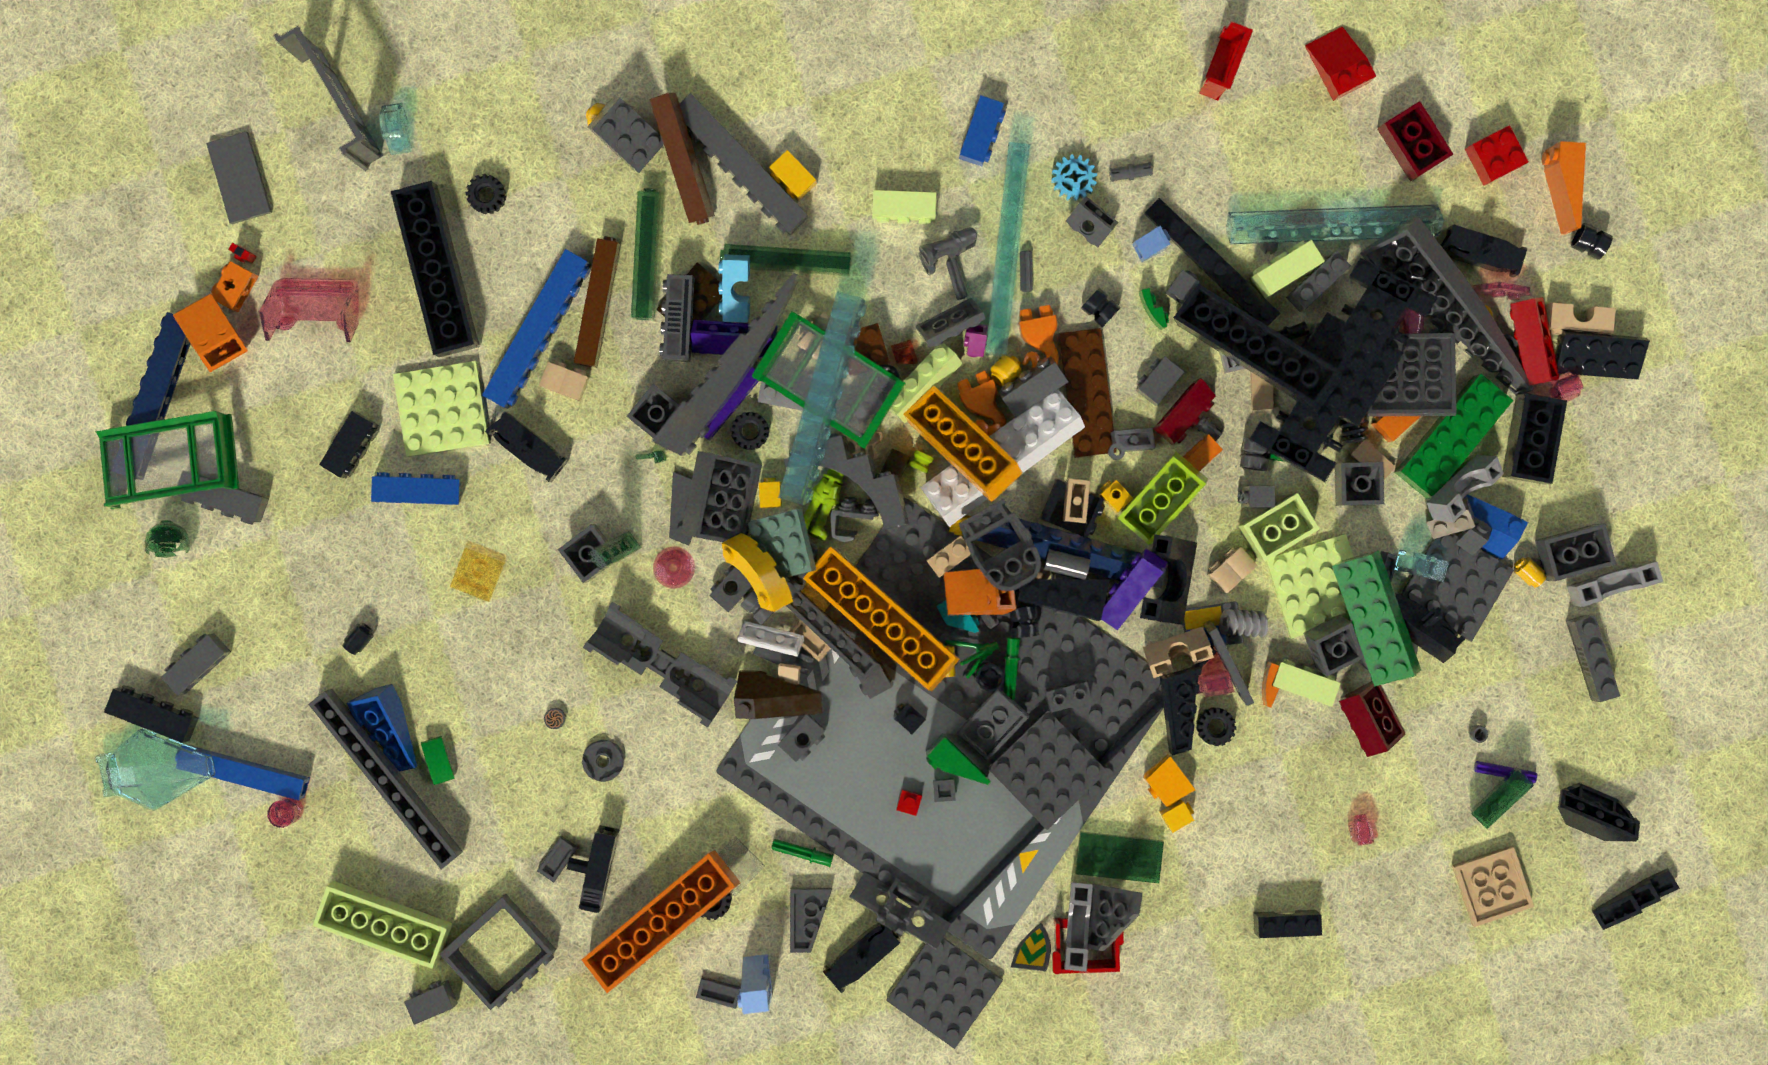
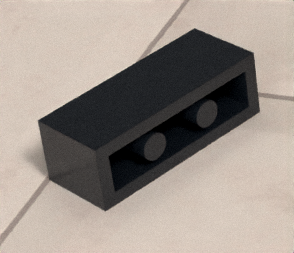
[319,411,379,479]

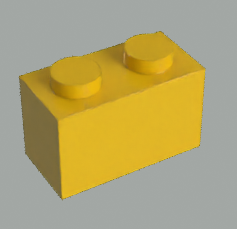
[769,150,817,201]

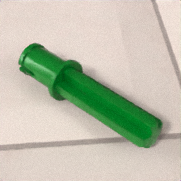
[1004,637,1021,700]
[771,839,834,868]

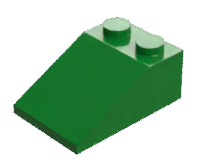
[925,733,991,785]

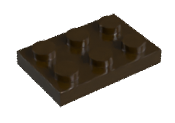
[656,262,722,325]

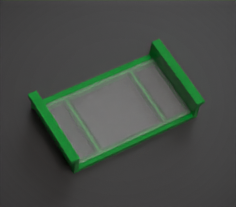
[752,311,906,449]
[95,411,240,510]

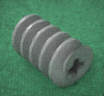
[1219,609,1268,637]

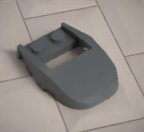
[959,499,1041,591]

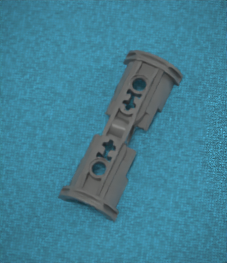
[583,601,737,728]

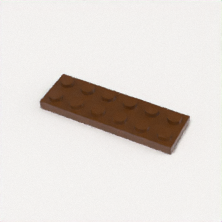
[1059,328,1116,458]

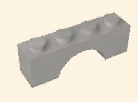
[1426,455,1504,523]
[1567,561,1663,607]
[1064,882,1093,972]

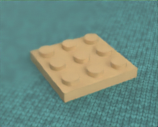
[1452,846,1534,927]

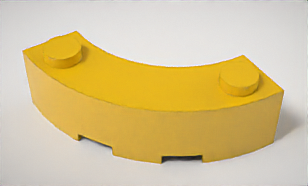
[721,533,793,612]

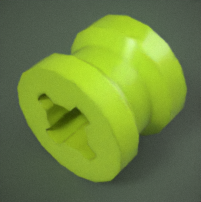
[909,450,934,474]

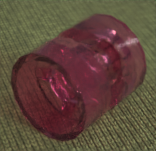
[267,797,304,828]

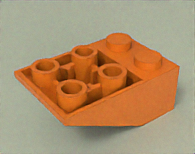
[173,293,248,372]
[944,569,1016,615]

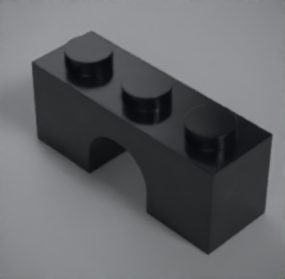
[1253,910,1322,938]

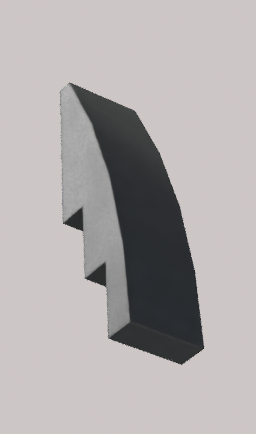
[1592,868,1680,930]

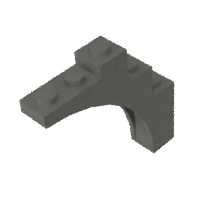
[784,433,909,529]

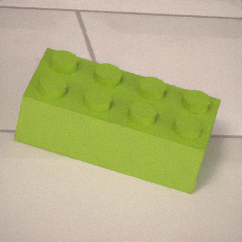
[1118,451,1208,545]

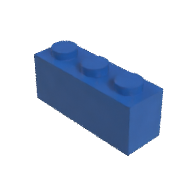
[959,95,1006,167]

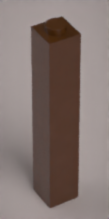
[649,93,715,226]
[574,236,621,368]

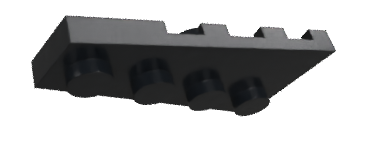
[1018,579,1110,621]
[1160,665,1202,755]

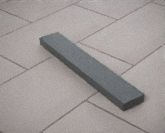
[786,581,880,681]

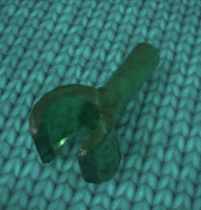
[635,451,666,464]

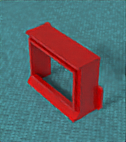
[1199,21,1253,101]
[1052,918,1124,974]

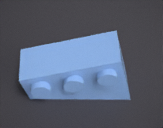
[737,954,773,1014]

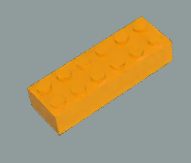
[903,386,1022,502]

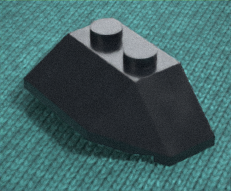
[1558,783,1640,842]

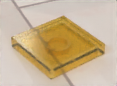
[450,548,505,602]

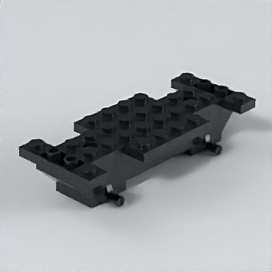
[1249,258,1438,482]

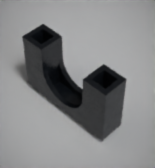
[1140,534,1197,625]

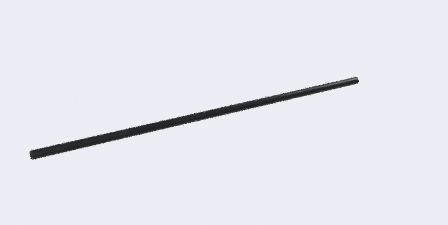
[944,646,1217,924]

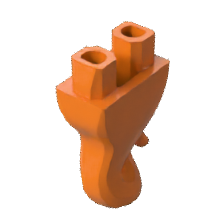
[1018,305,1059,368]
[957,370,1006,436]

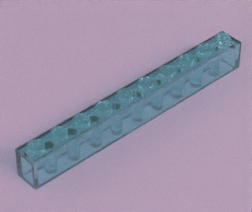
[984,142,1030,357]
[1226,204,1444,244]
[778,291,867,505]

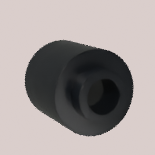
[342,623,374,655]

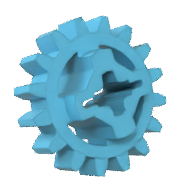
[1051,154,1097,201]

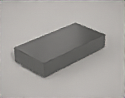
[537,836,579,883]
[696,976,741,1009]

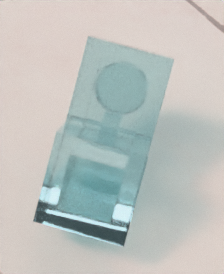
[379,103,412,155]
[1394,550,1449,582]

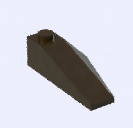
[734,670,824,719]

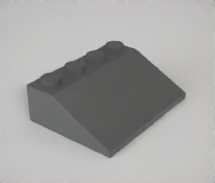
[681,451,762,542]

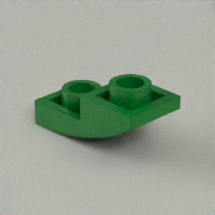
[1139,288,1169,330]
[421,736,455,785]

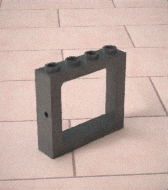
[440,894,556,1010]

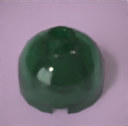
[144,520,190,558]

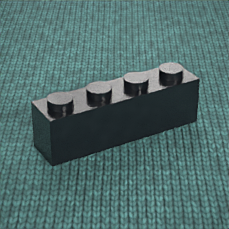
[104,685,199,743]

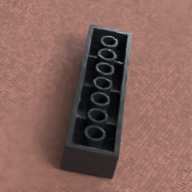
[390,181,480,358]
[1173,284,1343,413]

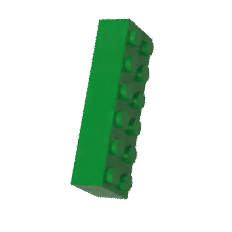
[1394,374,1514,499]
[1332,550,1421,686]

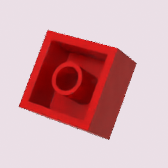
[1465,125,1529,186]

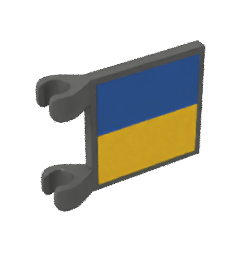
[1183,601,1244,647]

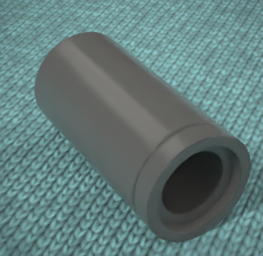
[1044,549,1090,580]

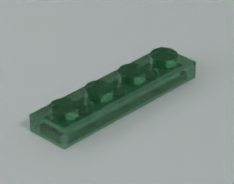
[589,531,642,570]

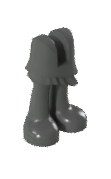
[919,227,976,276]

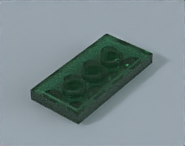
[1075,831,1164,884]

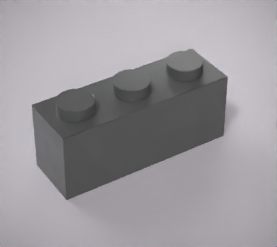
[1286,251,1351,312]
[999,356,1068,418]
[161,633,231,696]

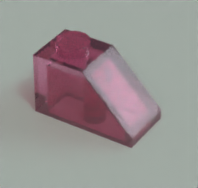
[1198,669,1235,697]

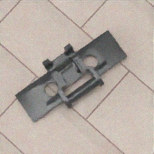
[849,872,951,950]

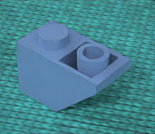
[1132,226,1171,263]

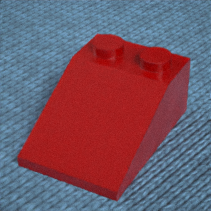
[1305,27,1377,101]

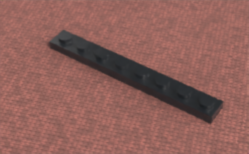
[1144,198,1281,326]

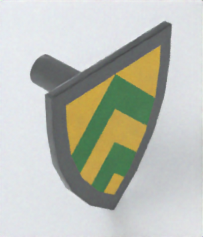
[1011,923,1051,972]

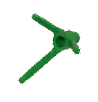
[945,640,999,679]

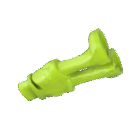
[803,469,844,541]

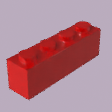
[1510,297,1560,385]

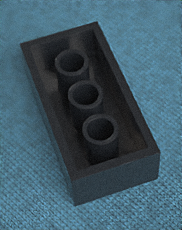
[1502,393,1567,485]

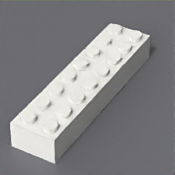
[920,389,1085,527]

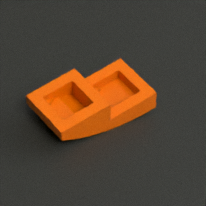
[1262,662,1279,708]

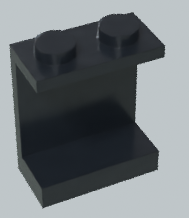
[1040,479,1105,538]

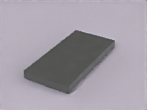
[206,131,272,224]
[1203,620,1254,706]

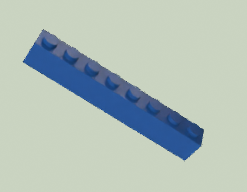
[482,249,591,409]

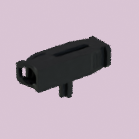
[1441,225,1527,277]
[485,412,569,483]
[1395,592,1466,663]
[567,825,620,913]
[823,923,901,993]

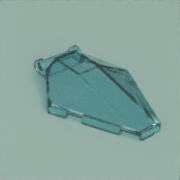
[95,728,215,811]

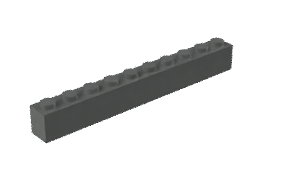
[308,689,463,869]

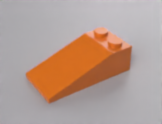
[1541,141,1586,235]

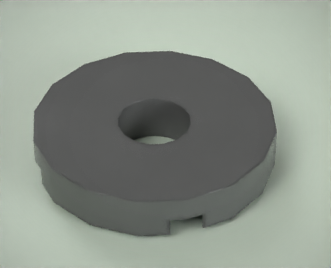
[582,740,624,782]

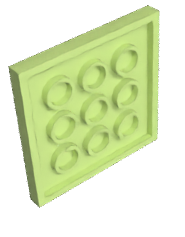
[393,361,490,457]
[1266,534,1353,639]

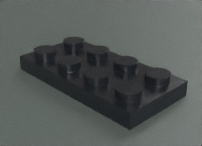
[1556,331,1650,380]

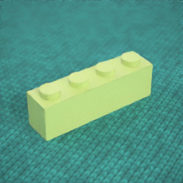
[890,343,963,424]

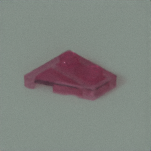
[1471,282,1530,300]

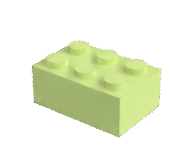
[1249,240,1325,298]
[1239,493,1319,562]

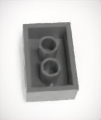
[587,95,664,173]
[1535,524,1616,581]

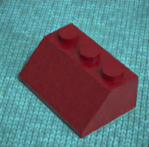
[1153,378,1216,445]
[1339,681,1406,757]

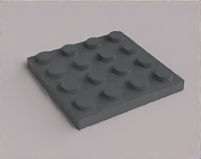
[1367,333,1456,416]
[1401,534,1514,642]
[988,710,1108,830]
[886,938,1003,1049]

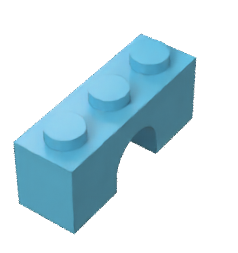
[719,254,750,323]

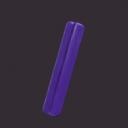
[1474,761,1538,783]

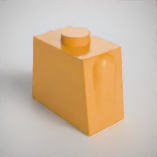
[1143,754,1195,807]

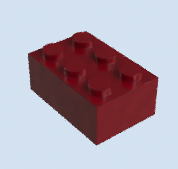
[1377,101,1454,182]

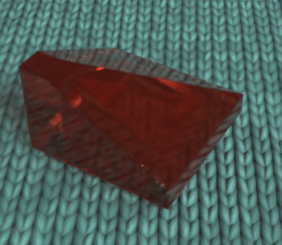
[891,340,918,364]

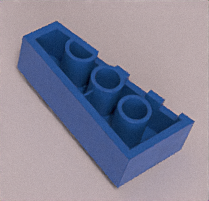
[371,472,460,505]

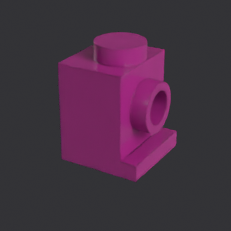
[964,324,988,357]

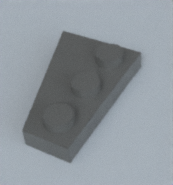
[669,472,693,546]
[790,888,832,953]

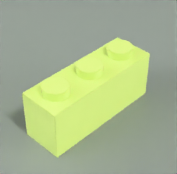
[872,190,936,225]
[1272,659,1341,707]

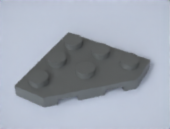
[1088,884,1143,951]

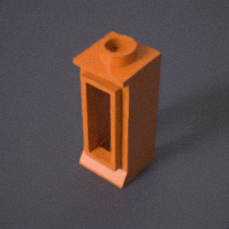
[1183,434,1223,471]

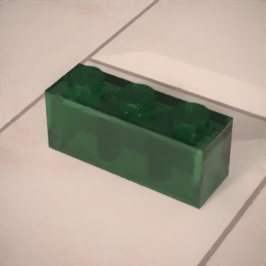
[1471,767,1534,829]

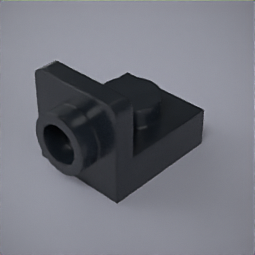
[893,702,926,735]

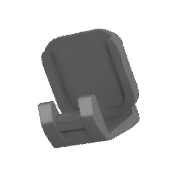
[831,497,880,542]

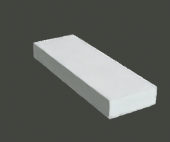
[737,621,804,657]

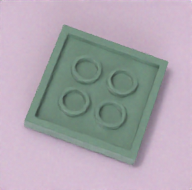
[747,508,816,578]

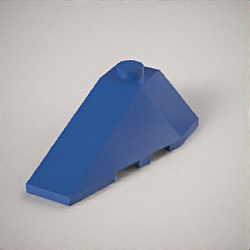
[1464,494,1528,560]
[346,684,417,772]

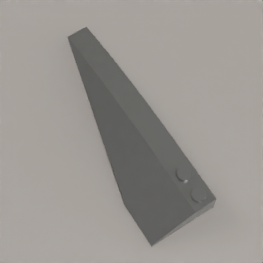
[1360,216,1533,396]
[652,273,800,456]

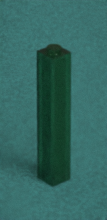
[631,188,661,321]
[720,244,851,276]

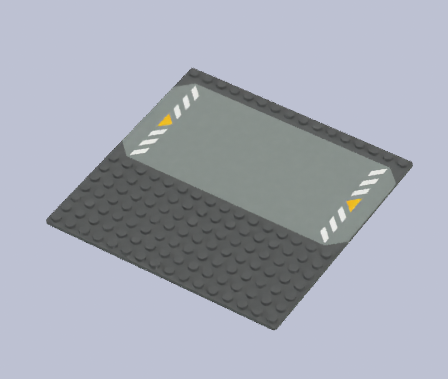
[716,498,1164,959]

